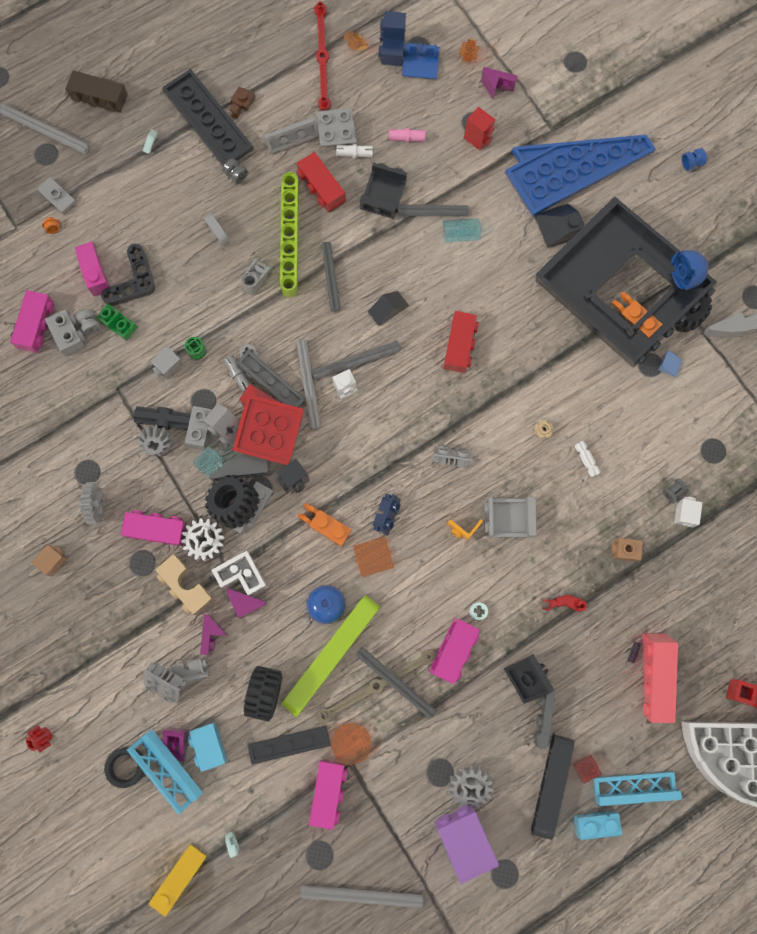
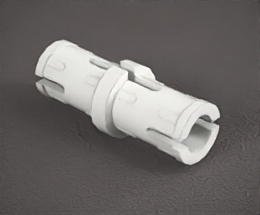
[336,144,373,159]

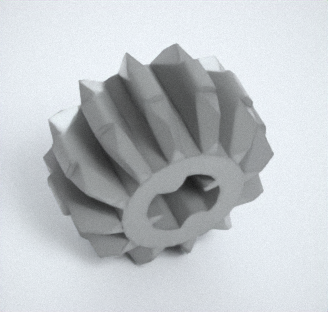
[137,424,171,458]

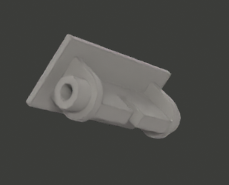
[166,658,209,682]

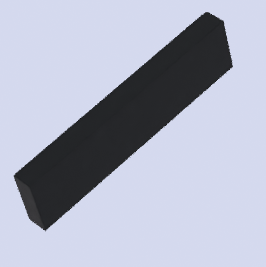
[247,725,331,765]

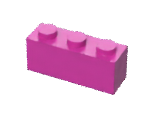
[10,290,54,353]
[121,510,187,546]
[428,618,480,685]
[309,760,348,830]

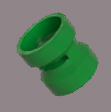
[185,337,206,360]

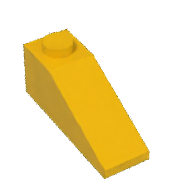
[148,844,207,917]

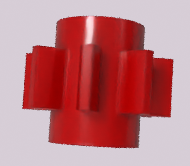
[26,725,52,753]

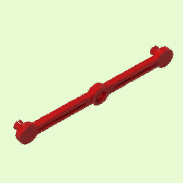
[314,1,331,111]

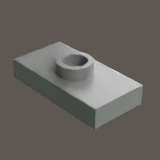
[37,177,77,215]

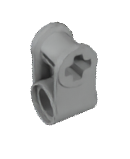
[241,257,273,295]

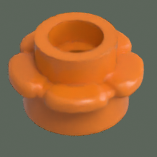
[42,217,60,234]

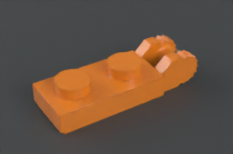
[612,292,663,338]
[297,503,352,547]

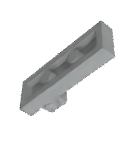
[264,117,319,154]

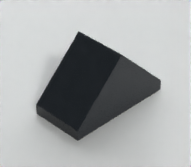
[368,291,409,326]

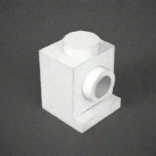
[332,369,358,399]

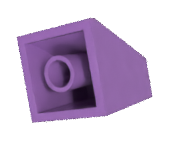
[434,804,499,884]

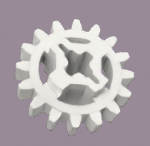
[181,518,225,561]

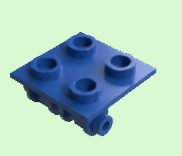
[402,42,440,79]

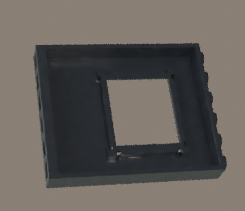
[535,196,717,368]

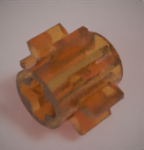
[459,38,480,63]

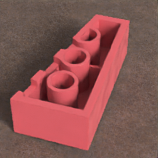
[642,633,678,723]

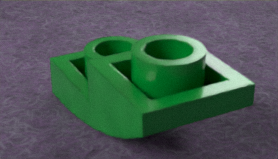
[96,304,138,341]

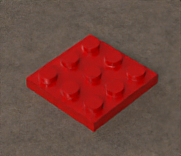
[232,394,305,465]

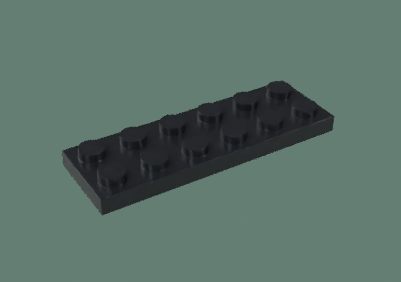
[162,68,254,167]

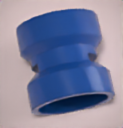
[681,148,707,171]

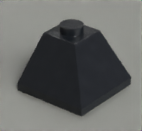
[534,204,585,248]

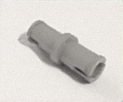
[223,355,250,393]

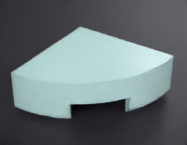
[143,129,158,154]
[225,831,240,858]

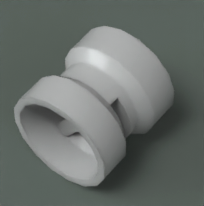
[75,309,101,335]

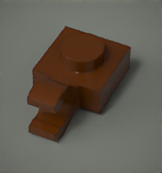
[229,86,255,119]

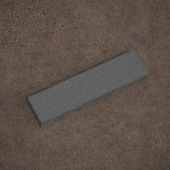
[236,349,306,407]

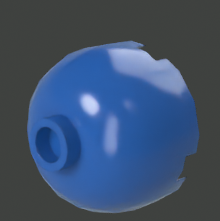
[671,250,709,290]
[307,585,346,624]

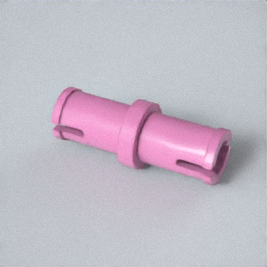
[389,128,425,143]

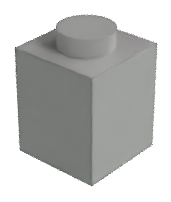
[150,346,183,380]

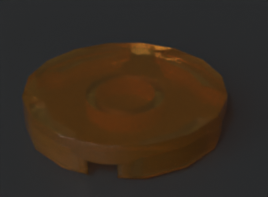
[331,723,371,765]

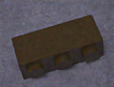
[65,70,128,113]

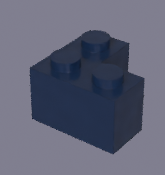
[378,11,406,67]

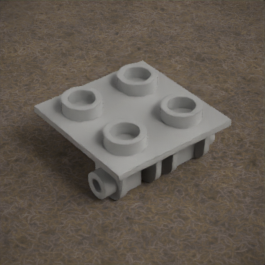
[316,108,356,147]
[432,445,473,468]
[144,662,186,704]

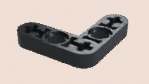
[101,243,155,306]

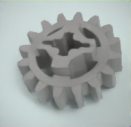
[79,482,106,525]
[448,765,493,808]

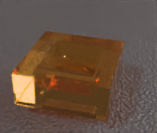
[344,32,368,50]

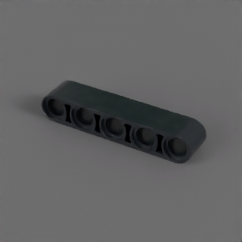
[531,734,574,840]

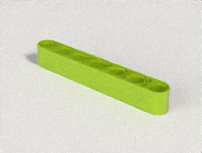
[280,172,299,298]
[281,594,381,717]

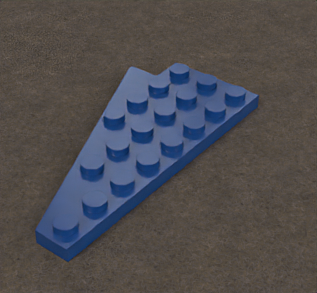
[505,134,656,217]

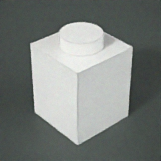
[674,497,702,527]

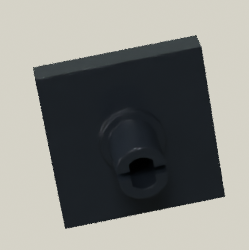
[503,654,554,704]

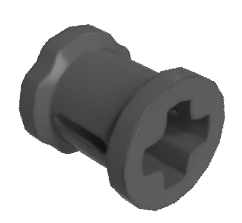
[663,478,689,504]

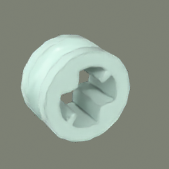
[469,602,488,620]

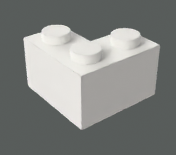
[212,551,268,596]

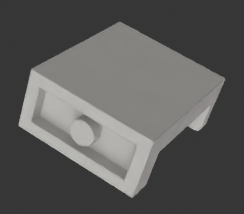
[483,497,537,538]

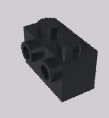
[277,459,310,494]

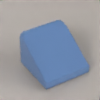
[658,350,682,377]

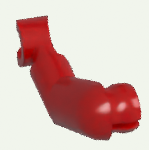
[542,594,587,612]

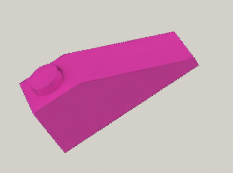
[75,241,110,297]

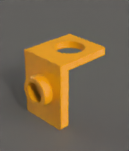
[447,519,483,541]

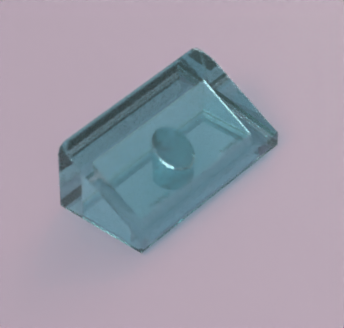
[443,218,481,242]

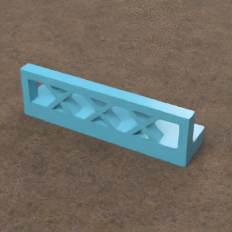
[127,729,203,815]
[593,772,682,806]

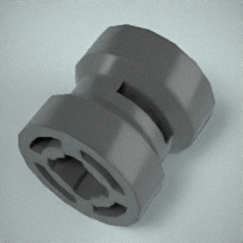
[223,158,248,184]

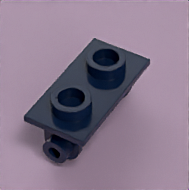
[372,494,401,536]

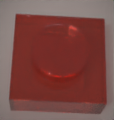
[573,755,602,784]

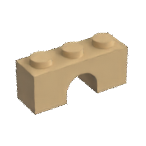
[155,554,214,615]

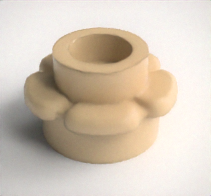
[535,420,554,438]

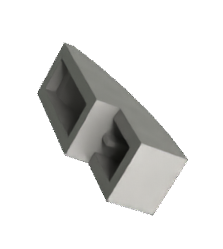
[703,312,757,338]

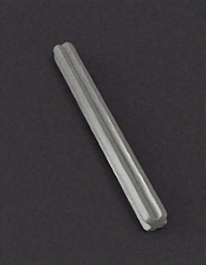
[0,102,90,154]
[300,885,424,908]

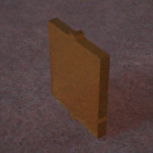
[353,537,394,577]

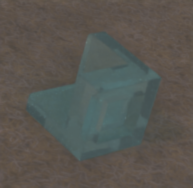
[193,446,225,478]

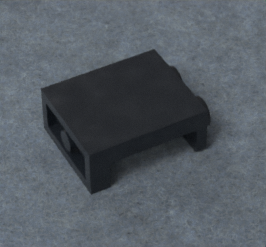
[360,163,407,219]

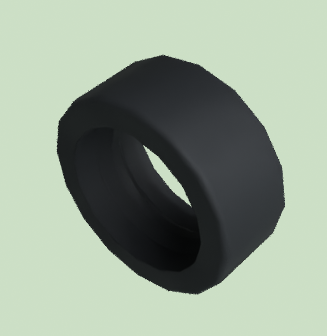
[104,747,146,788]

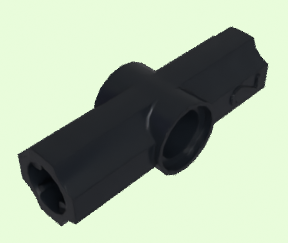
[133,406,191,430]

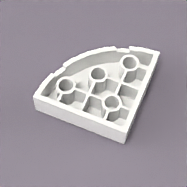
[681,721,757,807]

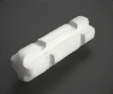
[575,441,600,477]

